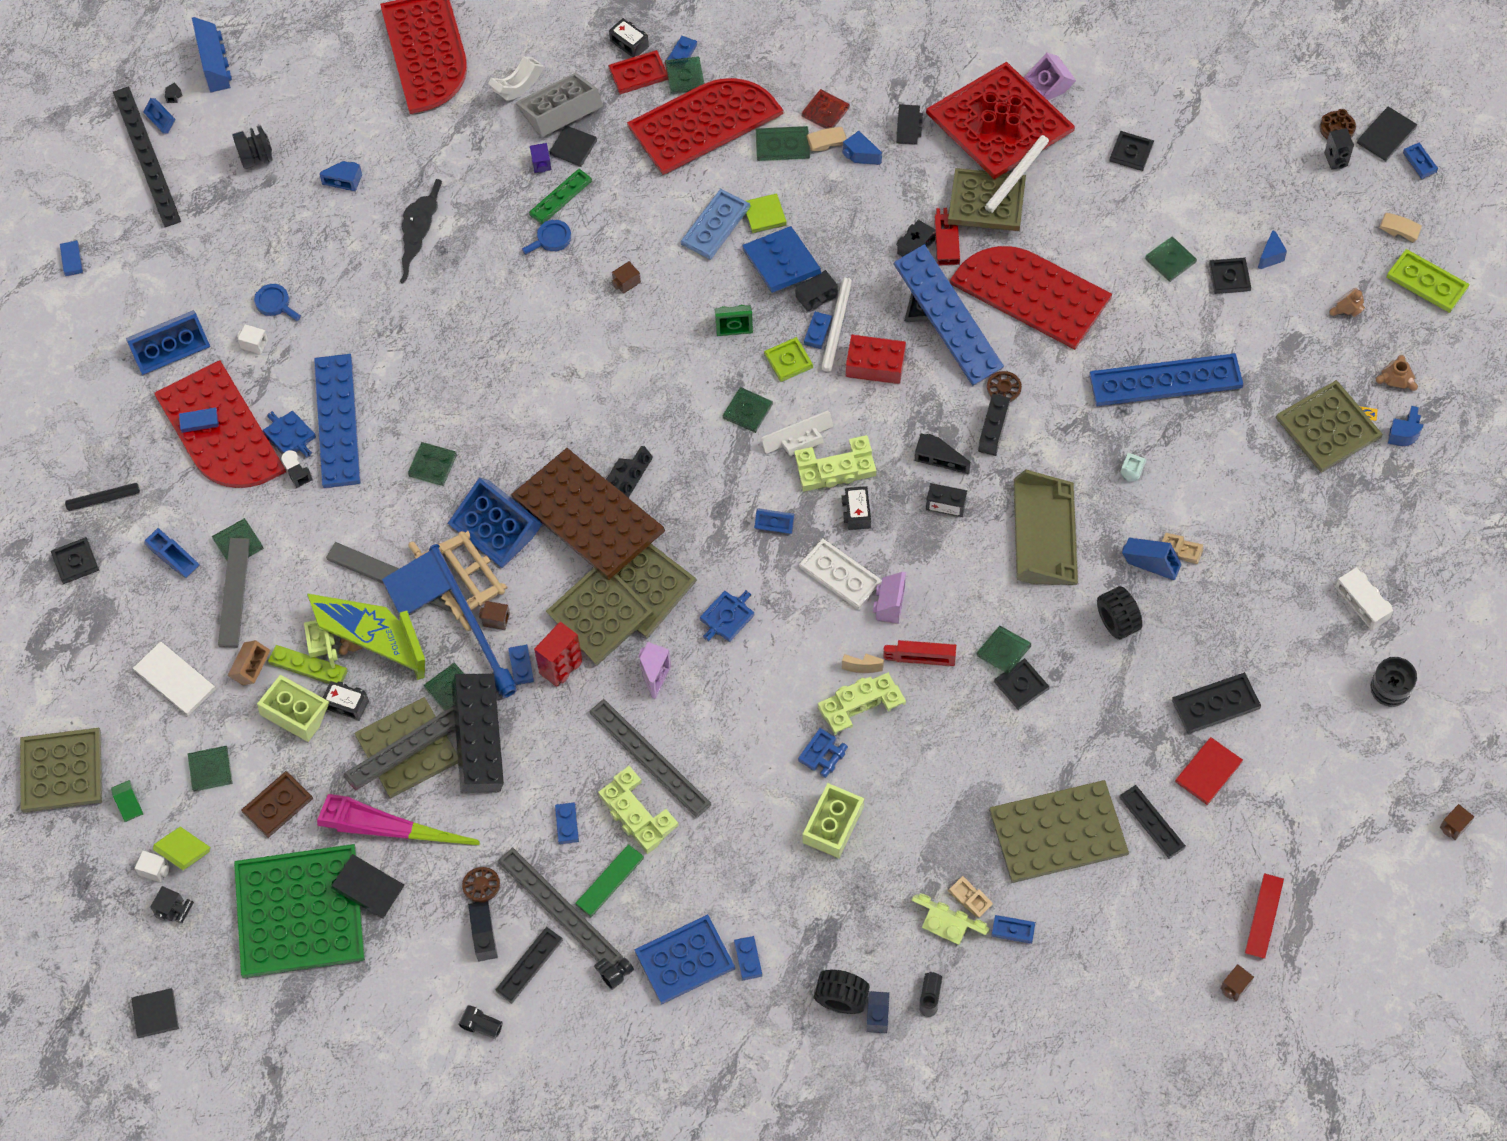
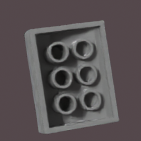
[516,72,603,137]

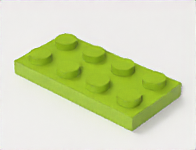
[1386,249,1470,313]

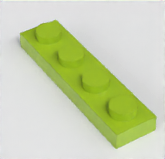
[268,645,348,684]

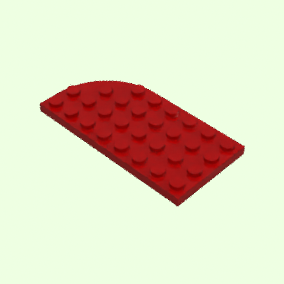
[380,0,467,114]
[627,78,784,175]
[950,246,1112,350]
[154,360,286,488]

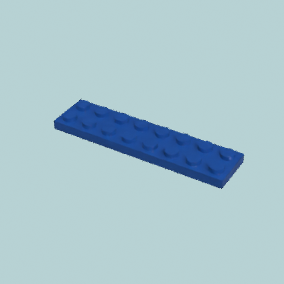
[893,244,1004,386]
[314,353,361,488]
[1089,353,1244,406]

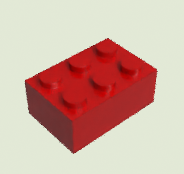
[846,334,906,384]
[534,621,582,687]

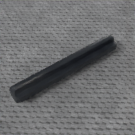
[65,483,140,511]

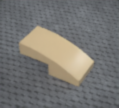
[806,127,847,151]
[1379,213,1422,242]
[1162,533,1204,564]
[842,653,884,673]
[948,876,993,918]

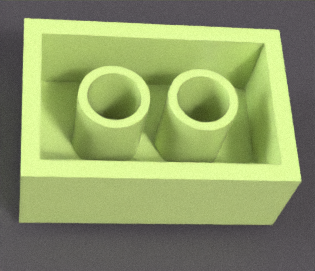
[803,783,864,859]

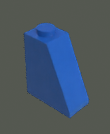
[1122,537,1182,580]

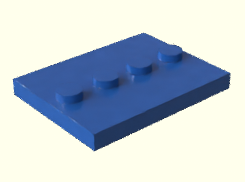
[742,226,821,293]
[634,914,735,1005]

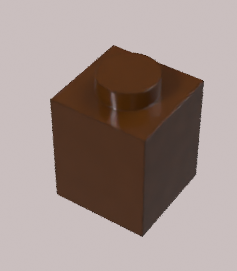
[612,261,641,294]
[479,601,510,630]
[1440,804,1475,840]
[1220,964,1254,1001]

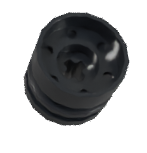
[232,125,273,169]
[1370,657,1417,707]

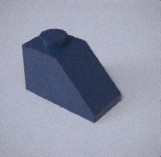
[867,991,889,1034]

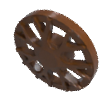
[987,371,1022,402]
[462,867,500,902]

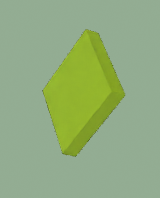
[746,193,787,233]
[764,337,813,382]
[153,826,211,871]

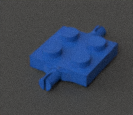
[263,410,316,458]
[700,590,754,642]

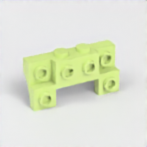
[794,435,876,492]
[818,672,906,735]
[598,766,679,854]

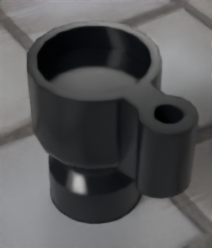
[594,957,634,990]

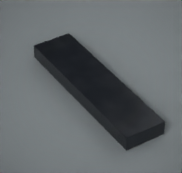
[1119,785,1186,859]
[495,926,563,1003]

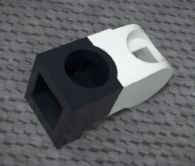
[281,450,313,488]

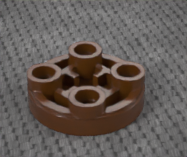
[1320,109,1356,140]

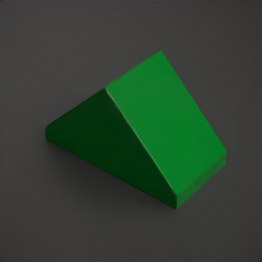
[111,780,143,822]

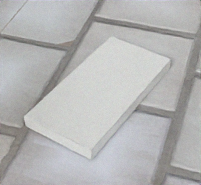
[799,538,882,610]
[133,642,216,716]

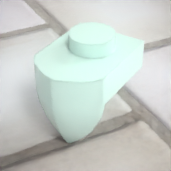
[1120,453,1146,482]

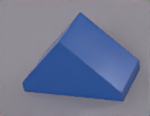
[1258,230,1287,269]

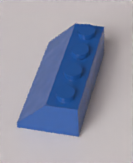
[192,17,232,93]
[126,310,211,375]

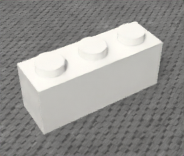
[1335,567,1394,630]

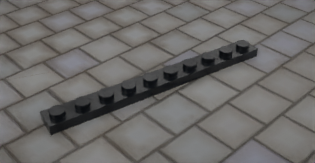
[113,86,181,228]

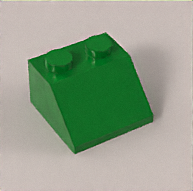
[714,305,753,336]

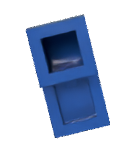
[1388,406,1424,446]

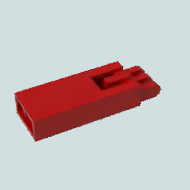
[934,208,960,266]
[883,640,957,666]

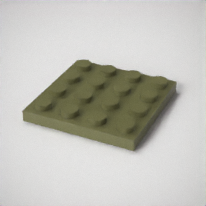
[948,168,1026,231]
[1276,380,1383,473]
[617,544,697,639]
[546,568,654,665]
[354,697,458,799]
[20,727,102,813]

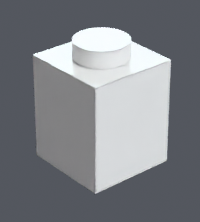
[237,324,268,355]
[134,851,169,883]

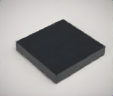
[549,125,597,167]
[1109,131,1154,171]
[1209,257,1251,294]
[50,537,99,585]
[994,658,1050,711]
[131,988,179,1038]

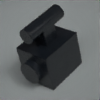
[150,886,194,924]

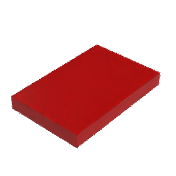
[608,50,669,95]
[1175,737,1243,805]

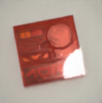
[802,89,850,129]

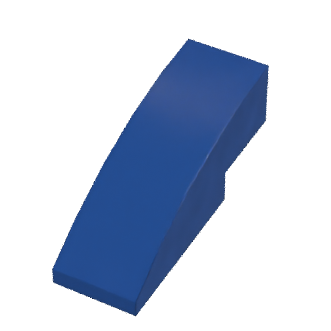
[144,528,200,578]

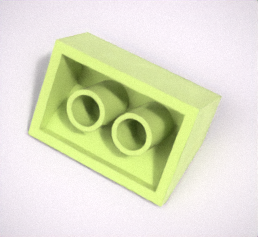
[257,675,329,742]

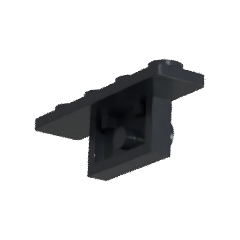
[606,446,653,498]

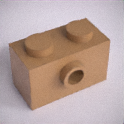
[227,640,271,685]

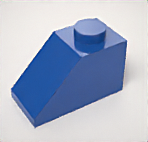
[842,131,882,165]
[319,161,362,192]

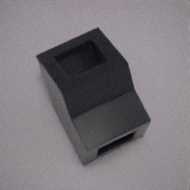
[165,82,183,103]

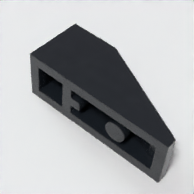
[914,433,971,474]
[468,901,498,962]

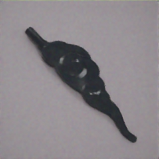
[400,179,442,284]

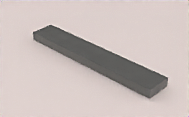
[218,538,250,648]

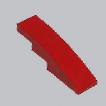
[1245,873,1284,959]

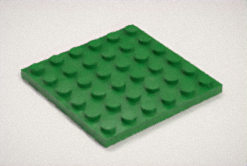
[234,844,365,978]

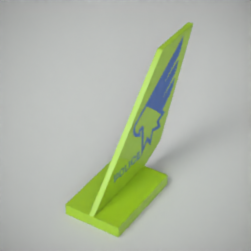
[307,593,425,680]

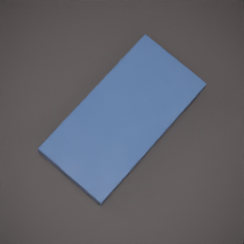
[680,188,751,260]

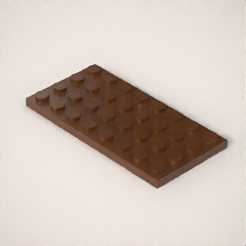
[511,448,665,580]

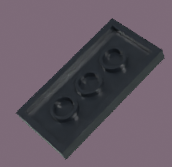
[1172,672,1261,734]

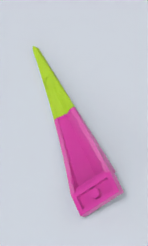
[317,794,480,845]

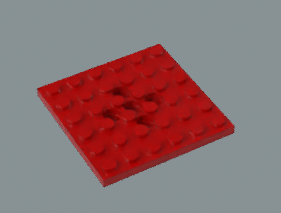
[926,61,1075,179]

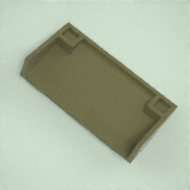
[1013,469,1078,585]

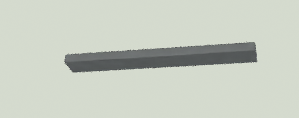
[326,542,469,612]
[589,699,712,818]
[343,706,455,791]
[498,847,623,966]

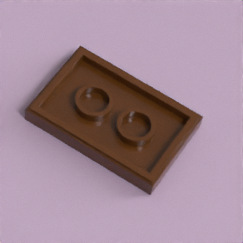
[241,771,313,838]

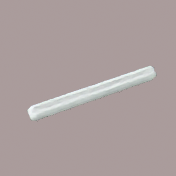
[985,135,1049,213]
[822,277,852,372]

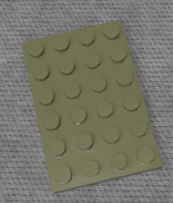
[989,780,1129,883]

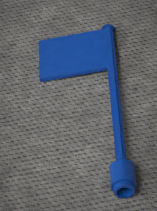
[382,544,517,698]

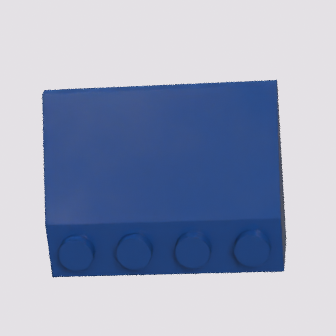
[448,477,543,568]

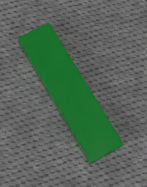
[529,169,592,225]
[575,844,644,917]

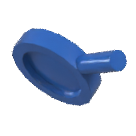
[522,220,571,255]
[254,284,301,321]

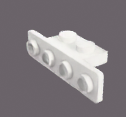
[761,411,833,456]

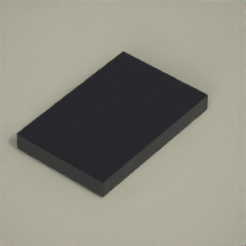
[1357,106,1417,161]
[331,854,405,919]

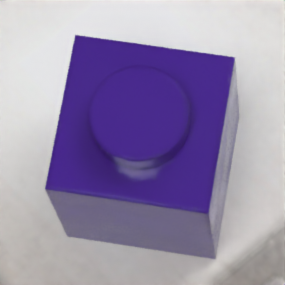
[530,143,552,173]

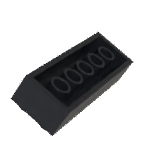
[452,673,504,793]

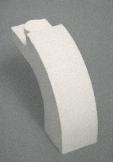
[488,56,544,100]

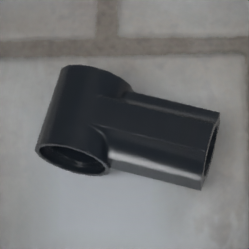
[919,972,943,1017]
[458,1005,503,1039]

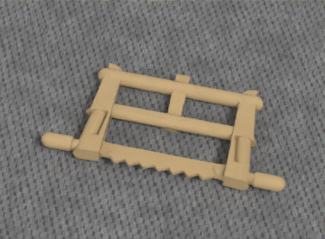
[408,531,508,631]

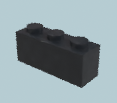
[978,394,1010,456]

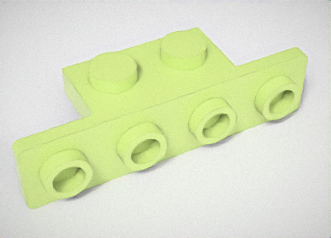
[304,620,338,668]
[912,893,990,945]

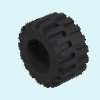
[1097,586,1143,640]
[813,969,870,1014]

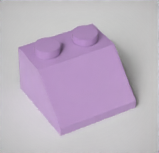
[1024,53,1076,100]
[873,572,906,624]
[638,642,671,699]

